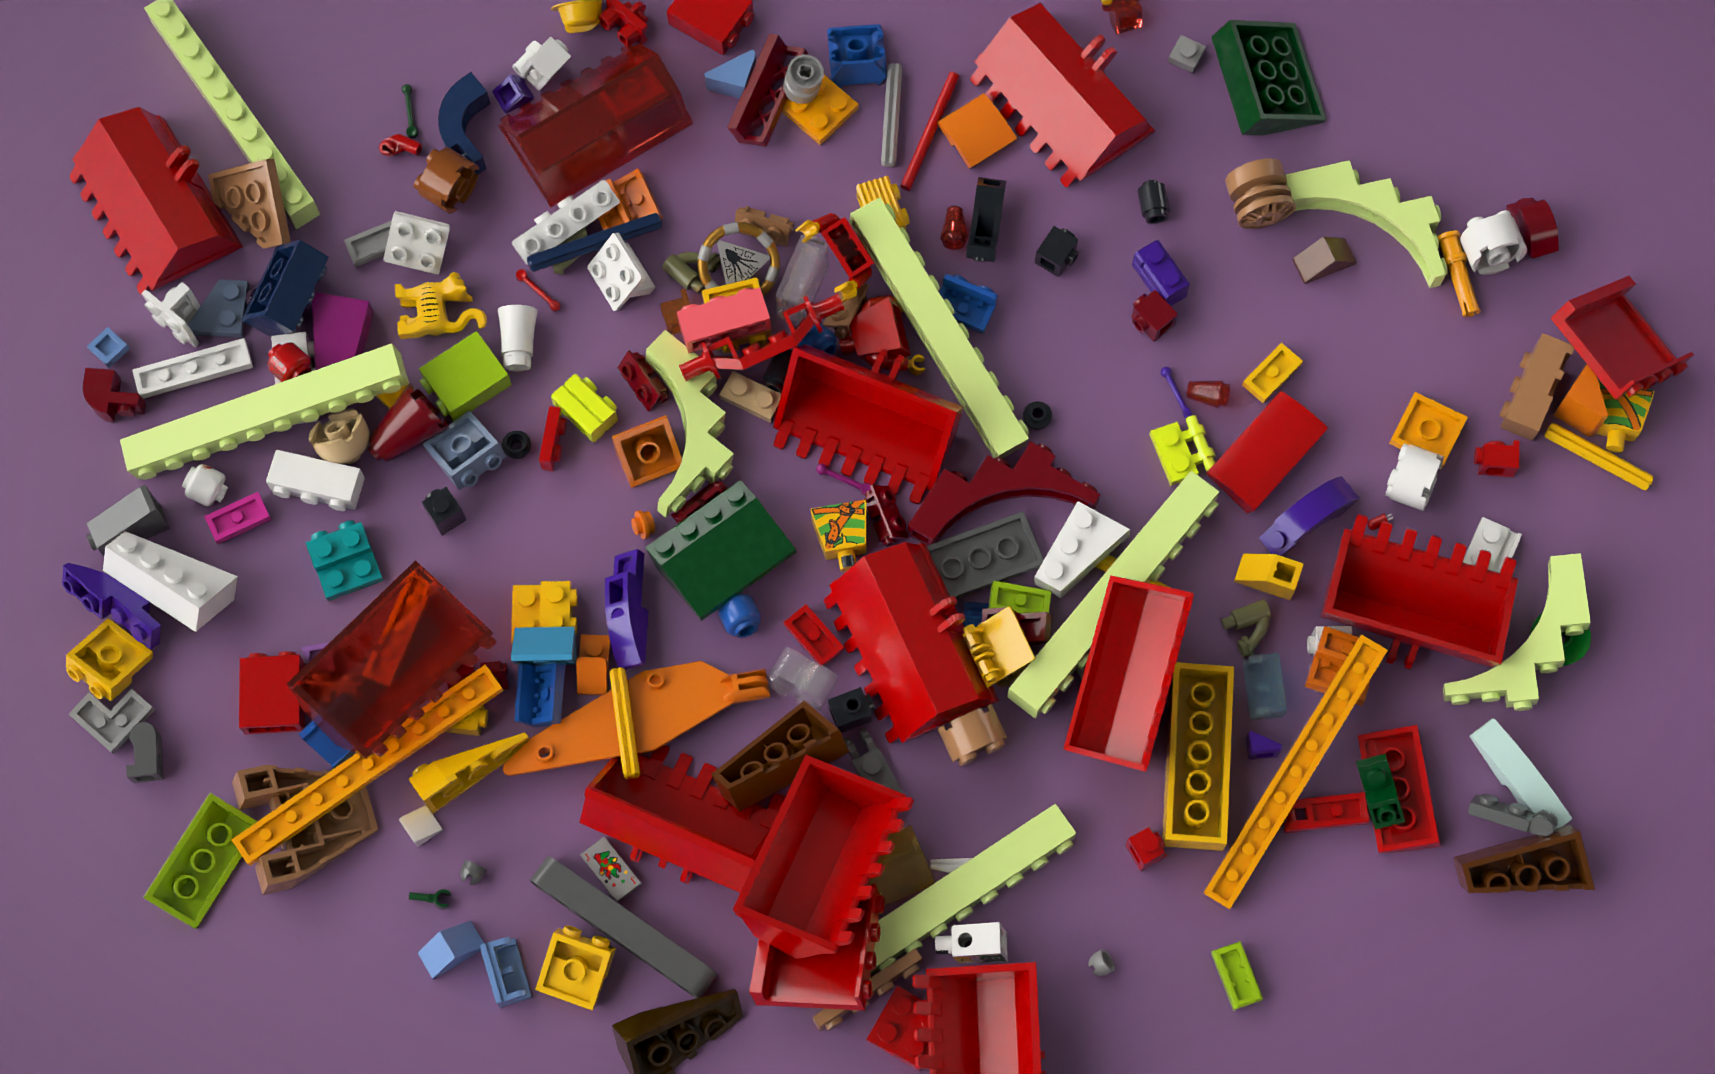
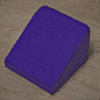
[492,74,534,114]
[1246,731,1282,760]

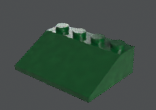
[1211,20,1326,135]
[645,480,797,621]

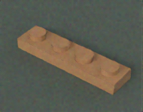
[812,948,922,1031]

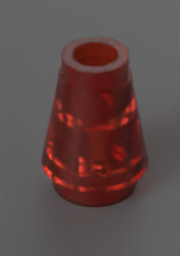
[940,206,968,250]
[1187,380,1230,409]

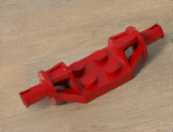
[679,293,845,382]

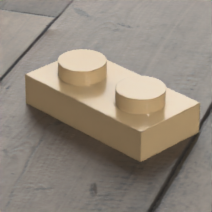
[719,371,781,423]

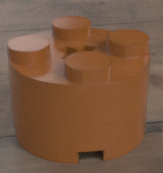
[413,147,479,214]

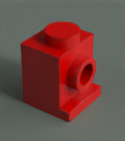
[1474,440,1520,478]
[1125,827,1167,871]

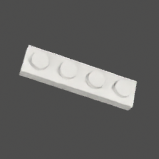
[132,338,253,399]

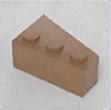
[1499,333,1575,441]

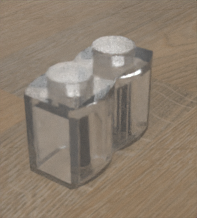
[768,647,838,710]

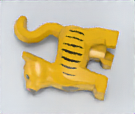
[395,272,487,339]

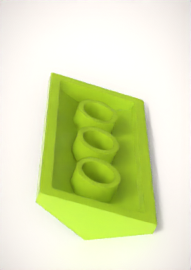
[143,793,257,929]

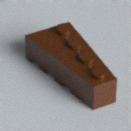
[711,700,849,812]
[1453,825,1595,893]

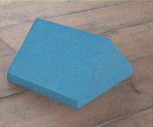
[511,627,577,666]

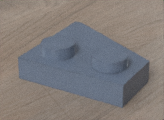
[188,279,250,338]

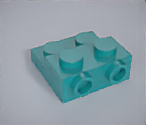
[305,520,384,601]

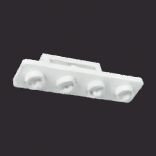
[512,180,620,265]

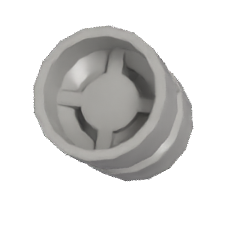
[783,54,824,104]

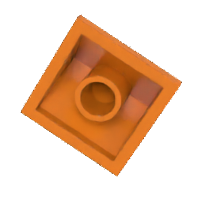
[1553,364,1608,437]
[611,415,682,488]

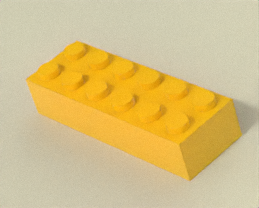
[1162,662,1234,851]

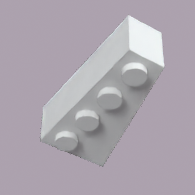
[103,531,238,632]

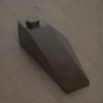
[612,989,743,1074]

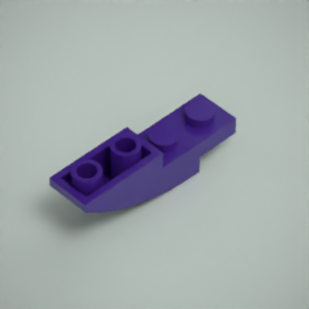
[605,549,649,670]
[62,563,161,650]

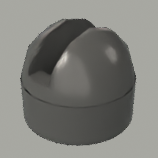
[460,860,487,885]

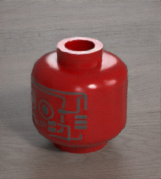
[267,342,311,382]

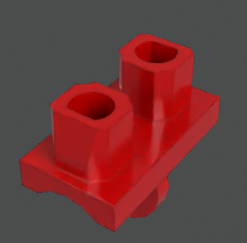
[599,0,648,47]

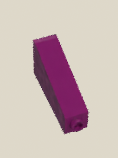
[312,292,374,406]

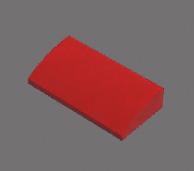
[1206,391,1328,514]
[1357,725,1441,854]

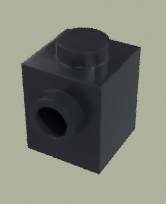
[1035,226,1079,277]
[422,487,466,536]
[828,687,875,733]

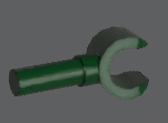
[409,889,451,910]

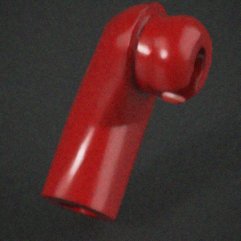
[379,134,423,157]

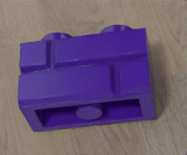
[1132,240,1190,306]

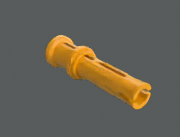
[1437,230,1481,318]

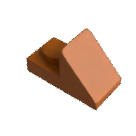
[576,634,611,696]

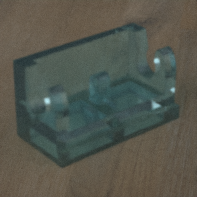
[1243,652,1287,720]

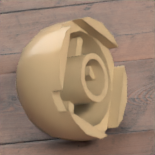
[308,409,370,464]

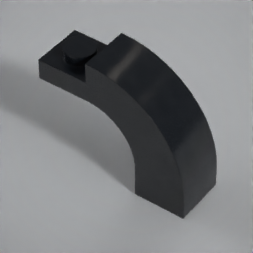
[966,177,1006,262]

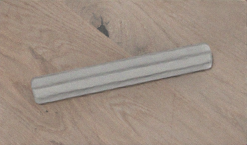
[881,63,902,167]

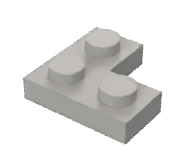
[68,689,155,754]

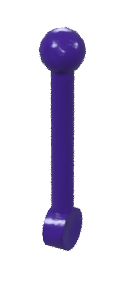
[1160,367,1192,419]

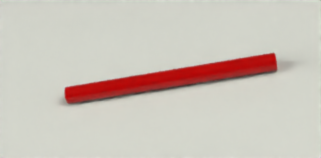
[900,72,960,191]

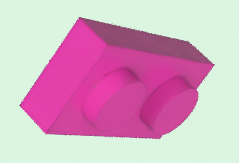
[204,492,272,544]

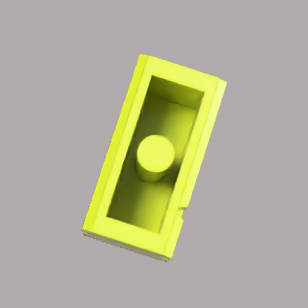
[551,374,618,442]

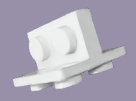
[383,211,450,274]
[588,233,656,311]
[141,282,200,348]

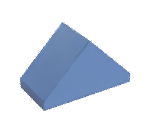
[704,49,756,99]
[418,920,484,980]

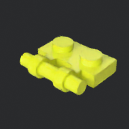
[1149,415,1216,486]

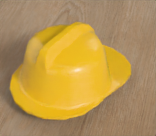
[551,0,603,34]

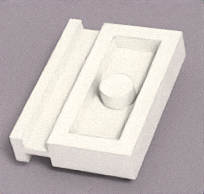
[1463,517,1522,573]

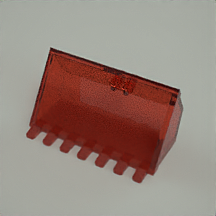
[498,43,693,208]
[287,560,497,759]

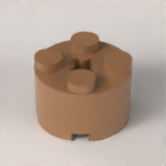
[938,704,1007,767]

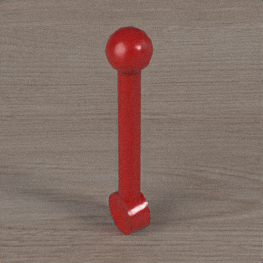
[515,269,561,311]

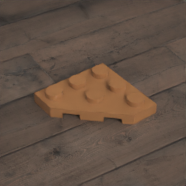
[208,159,291,249]

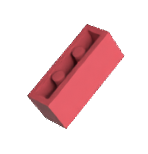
[677,288,771,353]

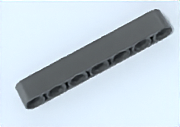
[529,856,718,998]

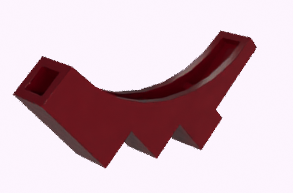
[907,442,1100,546]

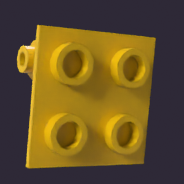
[962,606,1036,688]

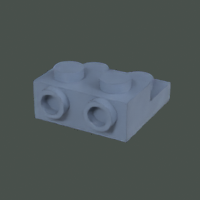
[423,410,506,490]

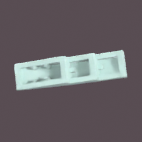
[1469,719,1572,829]

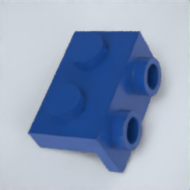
[939,274,998,334]
[514,662,565,728]

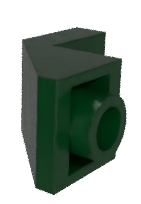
[1356,753,1405,830]

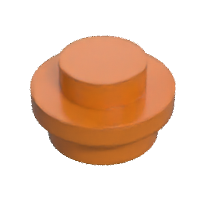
[631,510,655,539]

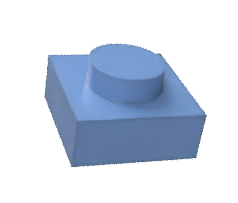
[87,327,130,368]

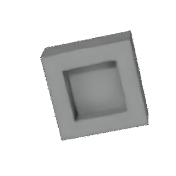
[1168,35,1206,73]

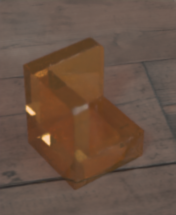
[660,288,690,335]

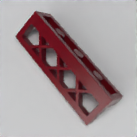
[727,34,808,147]

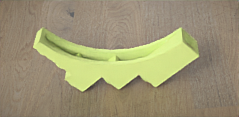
[1286,160,1447,288]
[645,330,734,517]
[1443,553,1591,711]

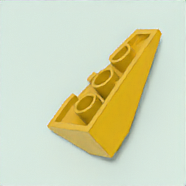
[408,732,530,814]

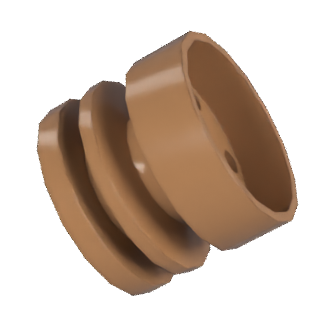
[1225,158,1296,229]

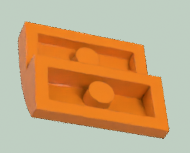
[937,93,1017,169]
[598,168,664,230]
[1304,626,1382,706]

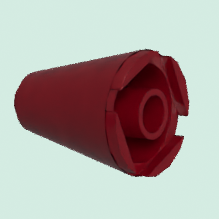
[367,383,449,461]

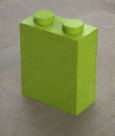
[419,331,512,421]

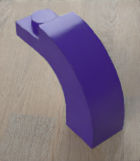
[1259,476,1360,557]

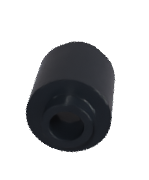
[1137,180,1170,224]
[763,349,793,392]

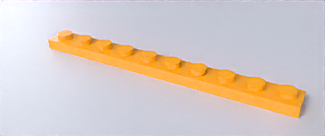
[1203,634,1388,910]
[231,664,504,866]

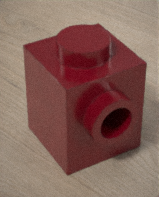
[1131,290,1178,342]

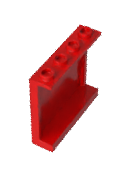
[1550,276,1694,400]
[749,883,885,1011]

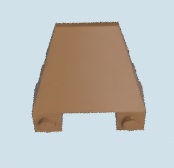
[232,764,378,896]

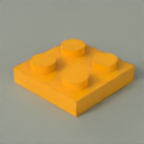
[782,75,859,145]
[1389,392,1468,469]

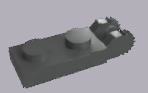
[844,728,904,794]
[1468,794,1558,837]

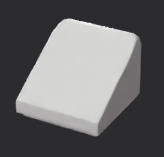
[399,805,443,847]

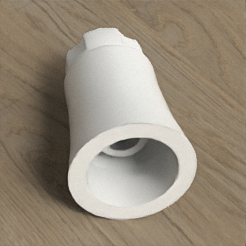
[498,305,538,372]

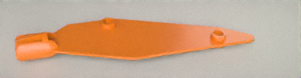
[503,661,771,776]

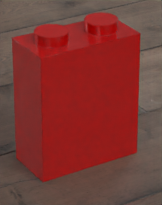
[666,0,755,56]
[239,651,305,735]

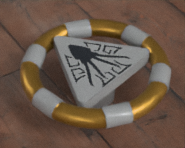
[697,222,780,297]

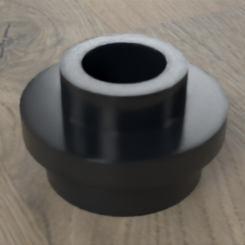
[1023,401,1052,430]
[502,431,531,459]

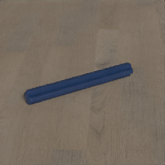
[527,213,662,272]

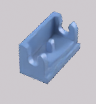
[479,937,533,1008]

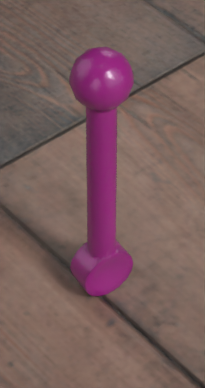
[816,464,871,495]

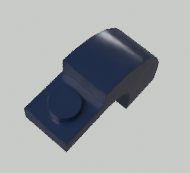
[438,72,491,175]

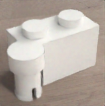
[512,36,571,91]

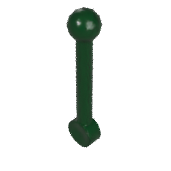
[402,84,418,139]

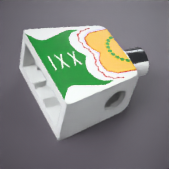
[935,922,1008,963]

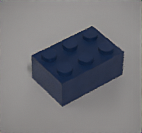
[241,240,329,337]

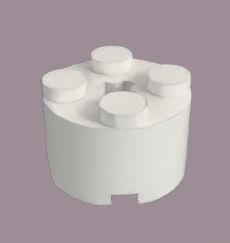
[1460,210,1527,275]
[1385,443,1444,511]

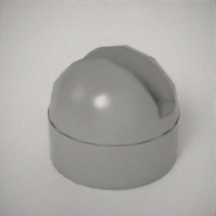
[1088,949,1115,976]

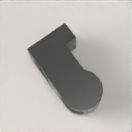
[126,722,163,783]

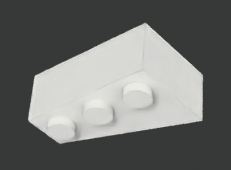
[1034,502,1130,598]

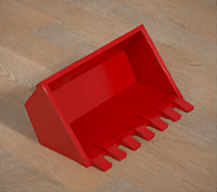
[1063,575,1194,772]
[579,745,785,893]

